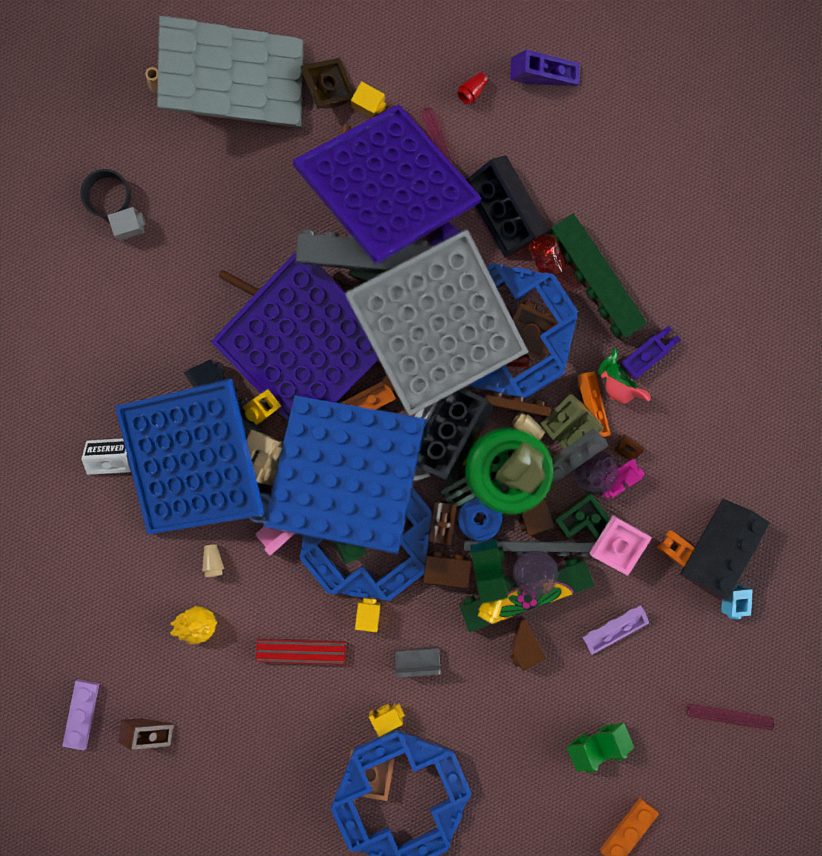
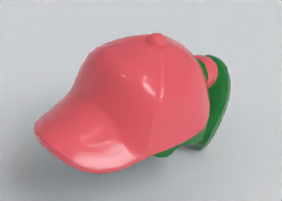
[598,348,651,404]

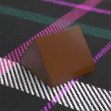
[615,434,645,460]

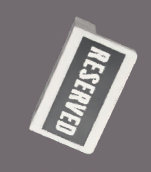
[81,438,131,475]

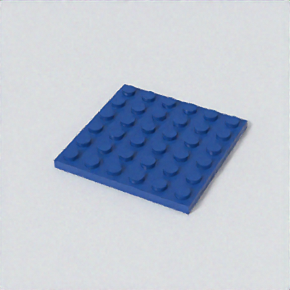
[115,379,265,535]
[264,396,426,554]

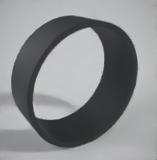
[80,169,131,218]

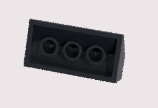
[466,155,549,258]
[183,359,263,440]
[416,388,493,486]
[680,499,770,600]

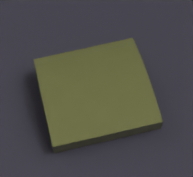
[541,394,604,449]

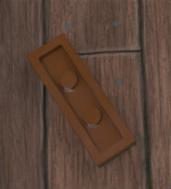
[484,391,551,416]

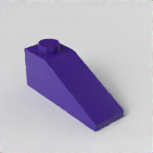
[510,50,580,86]

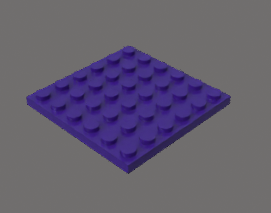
[293,104,481,265]
[211,251,379,421]

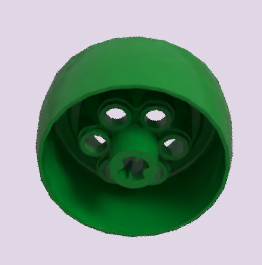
[465,427,553,514]

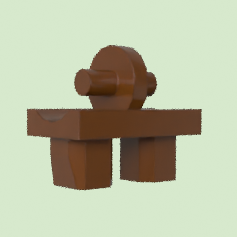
[429,502,457,545]

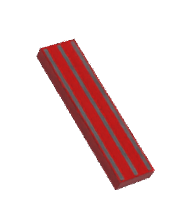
[256,639,346,665]

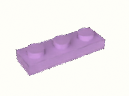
[582,605,649,655]
[62,679,100,751]

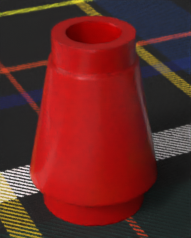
[457,72,488,105]

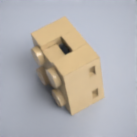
[247,430,283,485]

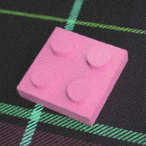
[589,515,652,575]

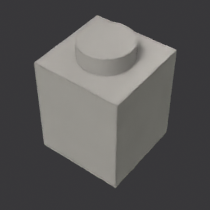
[107,207,146,241]

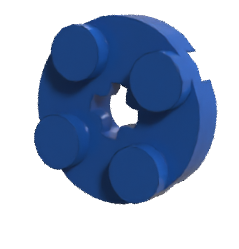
[458,497,502,541]

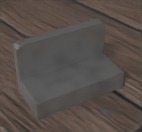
[395,647,441,677]

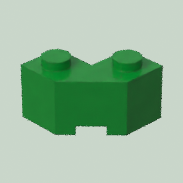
[566,723,634,773]

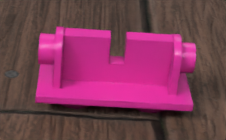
[597,459,645,499]

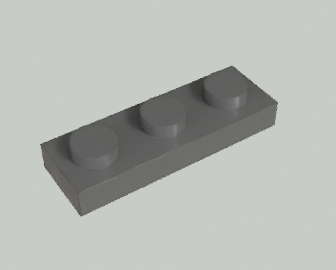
[551,428,609,483]

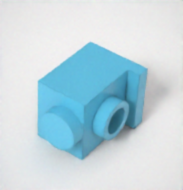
[721,583,752,619]

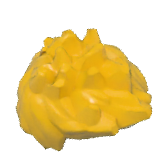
[170,606,217,645]

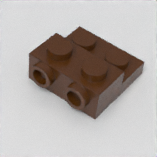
[512,300,558,361]

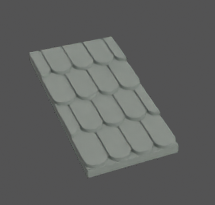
[157,16,303,128]

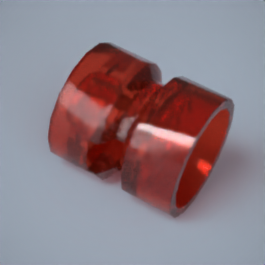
[529,235,566,276]

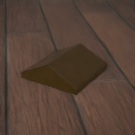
[300,58,355,109]

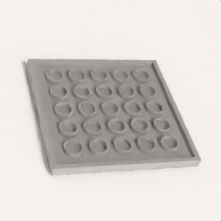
[345,230,528,416]

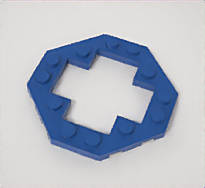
[466,263,578,398]
[300,486,432,601]
[331,729,471,856]

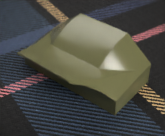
[496,442,545,494]

